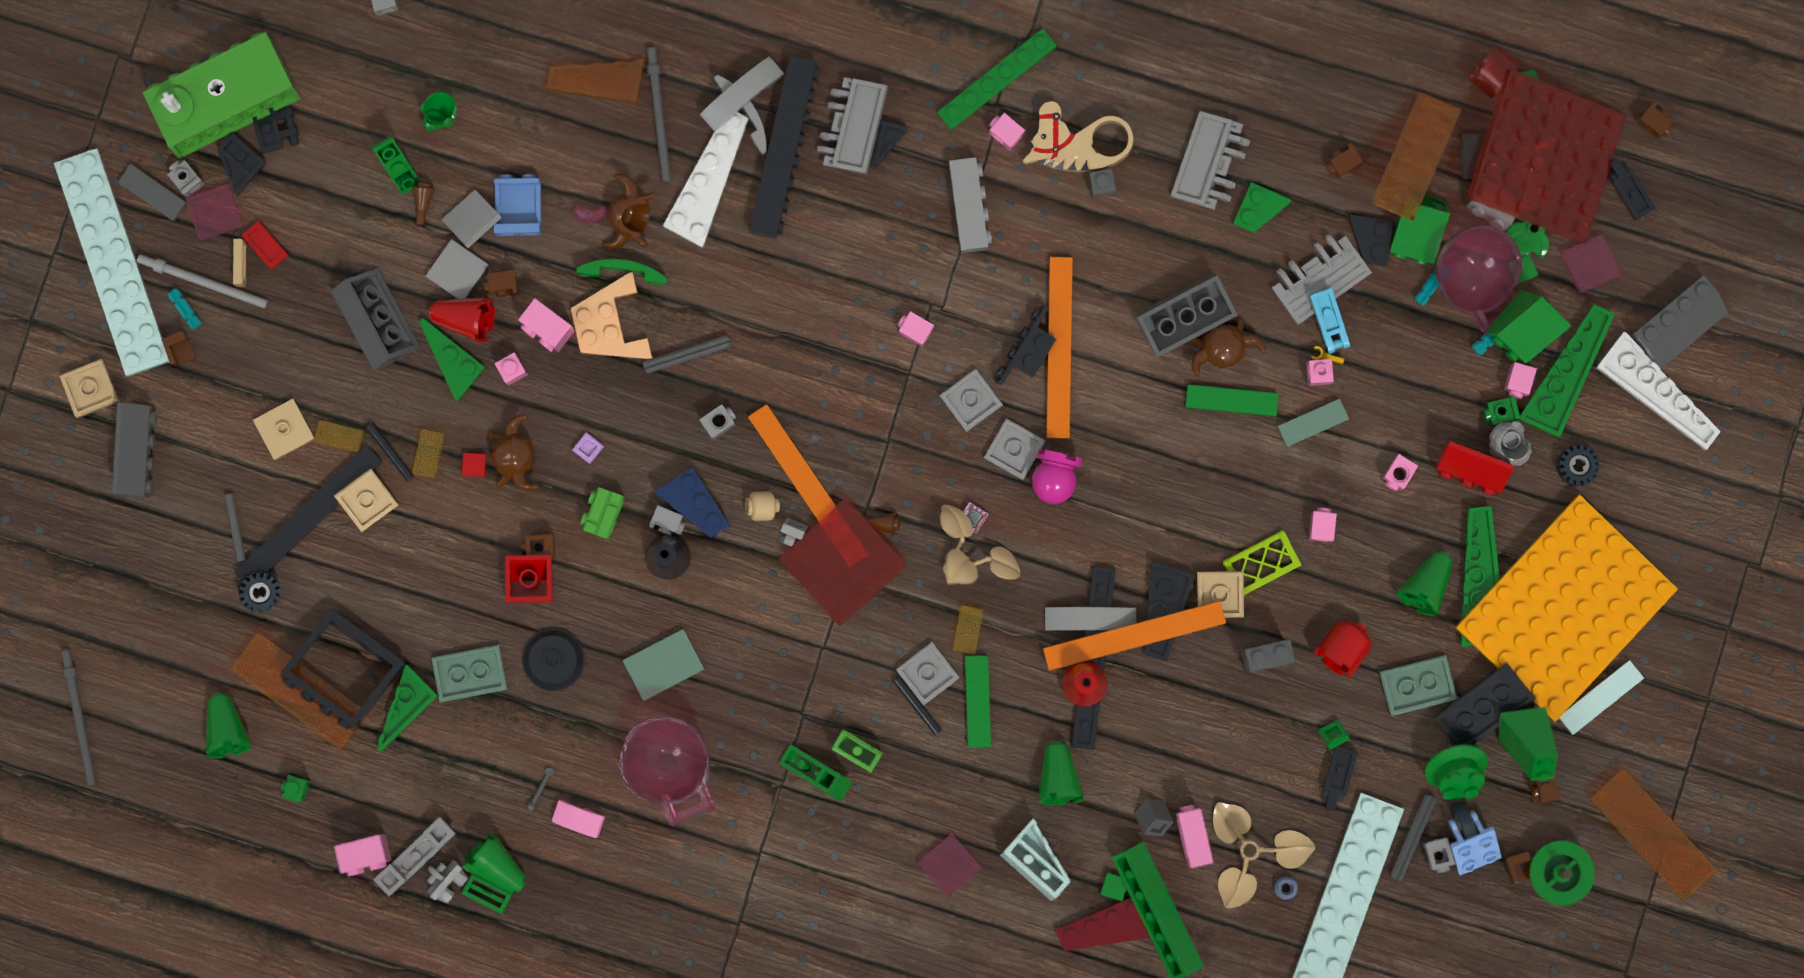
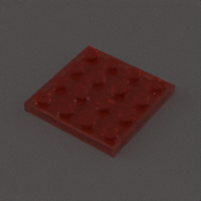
[779,498,907,627]

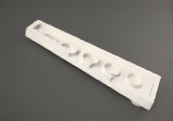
[663,112,748,248]
[1596,332,1721,450]

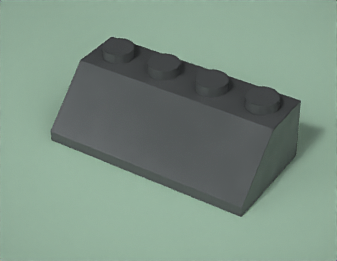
[331,268,420,371]
[1133,273,1238,358]
[1630,275,1729,370]
[112,402,157,498]

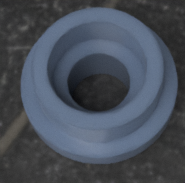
[1274,877,1298,900]

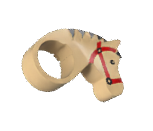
[1023,102,1133,172]

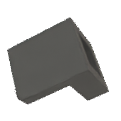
[1135,799,1174,837]

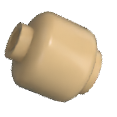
[745,491,780,521]

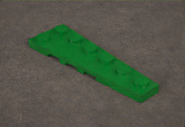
[1518,304,1615,438]
[1460,506,1500,647]

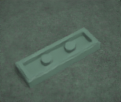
[1277,399,1349,447]

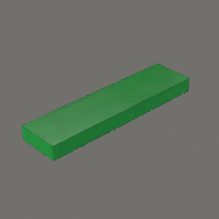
[1185,385,1278,417]
[965,656,991,748]

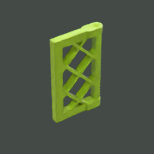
[1222,530,1301,595]

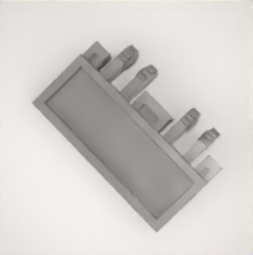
[817,78,888,175]
[1171,111,1250,210]
[1271,234,1372,326]

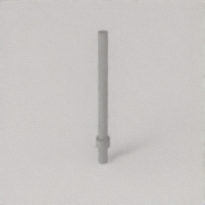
[137,254,268,309]

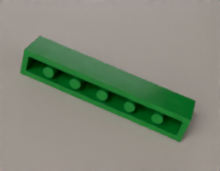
[1111,842,1204,978]

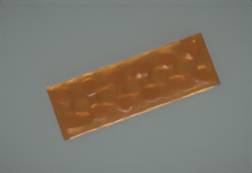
[1371,92,1461,221]
[231,632,369,750]
[1589,768,1717,901]

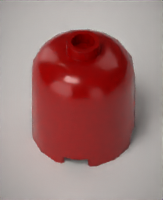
[1313,621,1372,679]

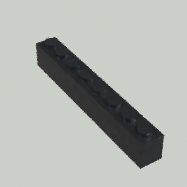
[749,55,820,240]

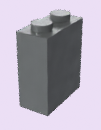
[1240,639,1295,674]

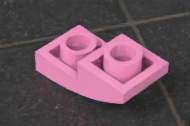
[551,800,605,838]

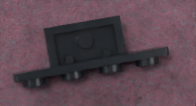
[995,305,1056,385]

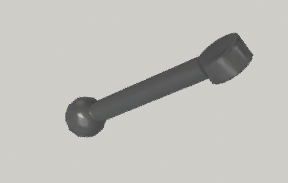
[526,768,554,811]

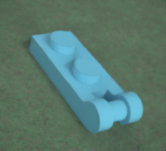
[1309,287,1350,354]

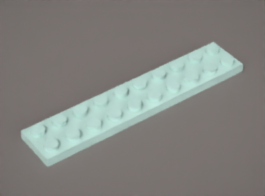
[54,148,170,377]
[1292,793,1404,978]

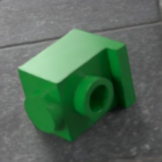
[1483,396,1520,426]
[281,774,311,803]

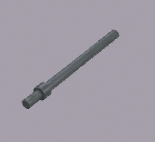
[647,47,671,183]
[61,650,97,786]

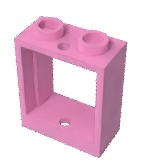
[1175,805,1213,868]

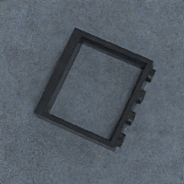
[280,609,405,732]

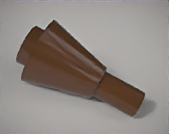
[413,182,435,225]
[857,512,900,535]

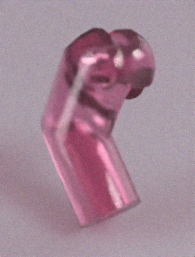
[573,205,608,225]

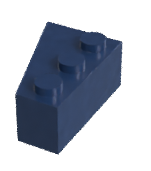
[655,467,731,539]

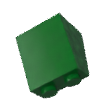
[1390,190,1450,265]
[1486,290,1571,364]
[1498,707,1557,781]

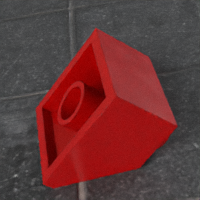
[505,555,554,604]

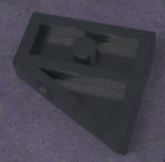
[869,121,908,167]
[217,133,267,195]
[1349,215,1394,267]

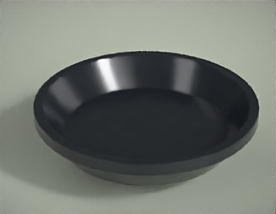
[522,629,585,691]

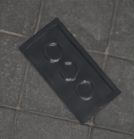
[1434,662,1535,746]

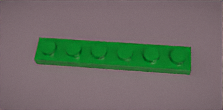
[937,29,1057,131]

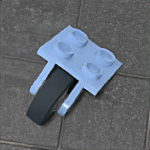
[1448,801,1502,876]

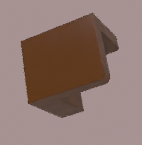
[161,331,196,367]
[1503,851,1531,884]

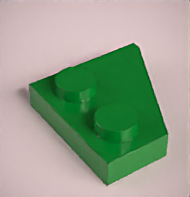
[1233,182,1291,234]

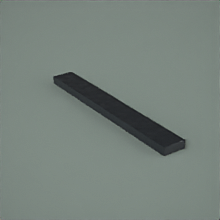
[234,446,383,580]
[1071,566,1116,750]

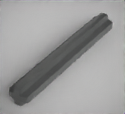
[643,335,731,373]
[1390,794,1437,881]

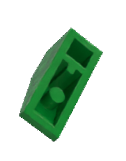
[778,744,853,801]

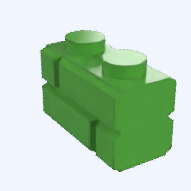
[580,487,625,540]
[832,729,883,773]

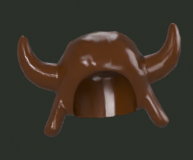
[602,174,657,249]
[1190,318,1266,377]
[488,414,539,491]

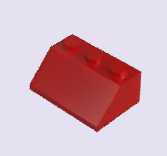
[1434,441,1515,496]

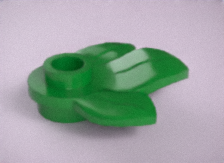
[1505,216,1549,258]

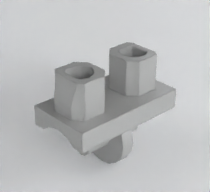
[427,859,468,903]

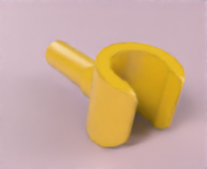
[1311,346,1344,364]

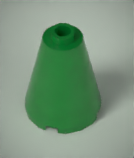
[1397,551,1453,616]
[205,692,251,758]
[1038,741,1084,806]
[462,832,526,894]

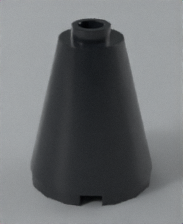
[645,534,691,580]

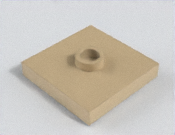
[59,359,119,418]
[253,399,315,460]
[334,468,398,532]
[1197,571,1244,618]

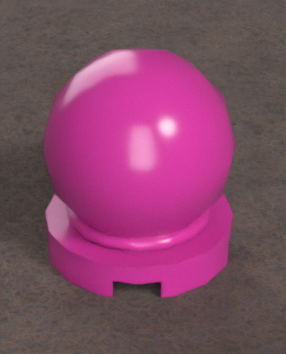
[1032,449,1082,504]

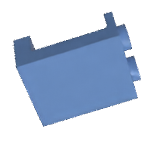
[494,174,542,236]

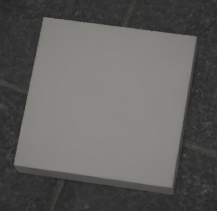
[442,190,502,248]
[426,239,489,299]
[939,369,1003,432]
[984,418,1045,480]
[896,642,960,706]

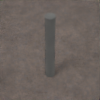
[224,494,246,562]

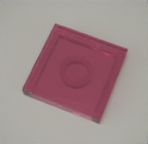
[186,184,243,242]
[1560,234,1622,294]
[917,833,982,898]

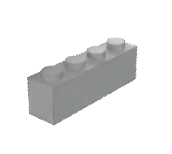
[949,157,992,253]

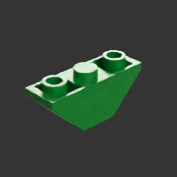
[372,136,421,195]

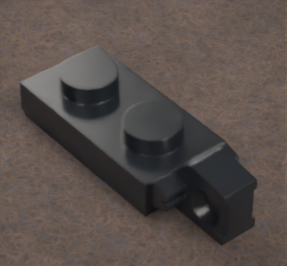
[1608,159,1656,221]
[1323,746,1358,811]

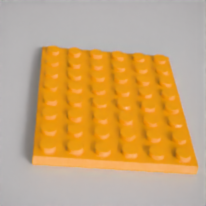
[1455,495,1678,722]

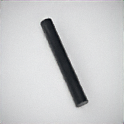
[366,422,414,482]
[893,676,942,735]

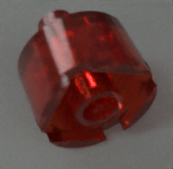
[1468,45,1521,99]

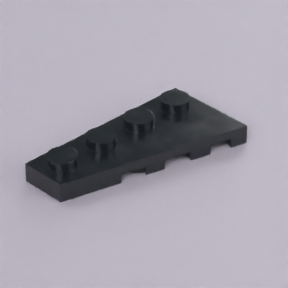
[1144,561,1195,662]

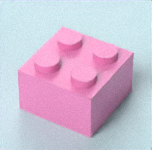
[518,299,575,352]
[334,834,392,876]

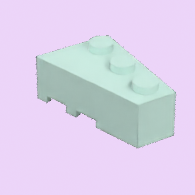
[1000,818,1070,901]

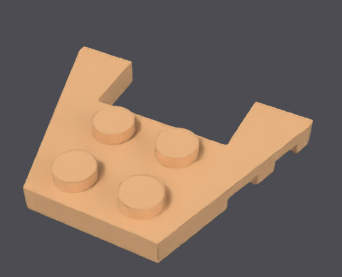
[571,272,652,360]

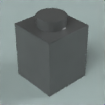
[1088,168,1116,199]

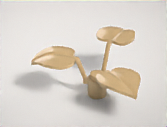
[940,505,1021,584]
[1213,802,1315,908]

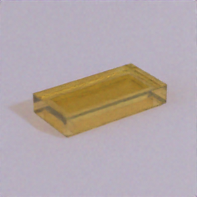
[314,420,364,453]
[412,429,445,479]
[953,605,983,655]

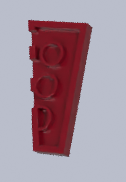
[1055,898,1150,951]

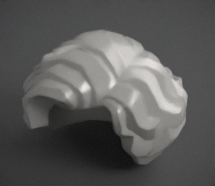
[1489,420,1532,466]

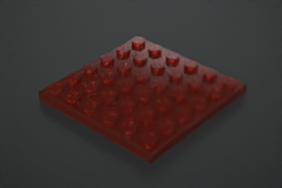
[1467,69,1626,244]

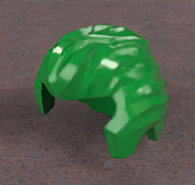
[419,92,457,131]

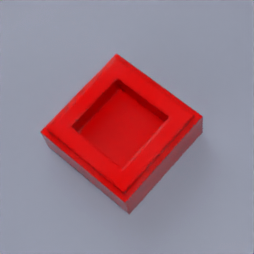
[462,453,487,477]

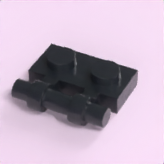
[252,105,299,154]

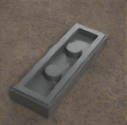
[118,164,187,222]

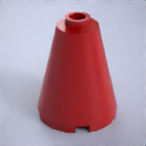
[429,297,495,343]
[1062,661,1108,707]

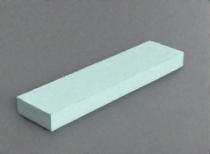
[1559,660,1644,735]

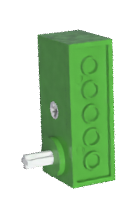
[142,32,301,159]

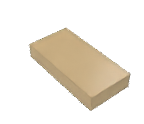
[233,239,246,287]

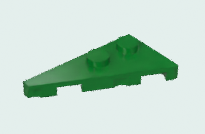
[419,318,485,402]
[377,665,438,753]

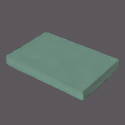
[623,629,705,701]
[432,645,508,703]
[1379,655,1457,716]

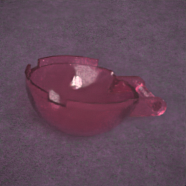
[1436,225,1523,335]
[620,716,714,826]

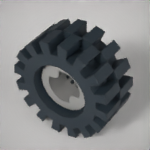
[1556,445,1601,487]
[238,569,281,613]

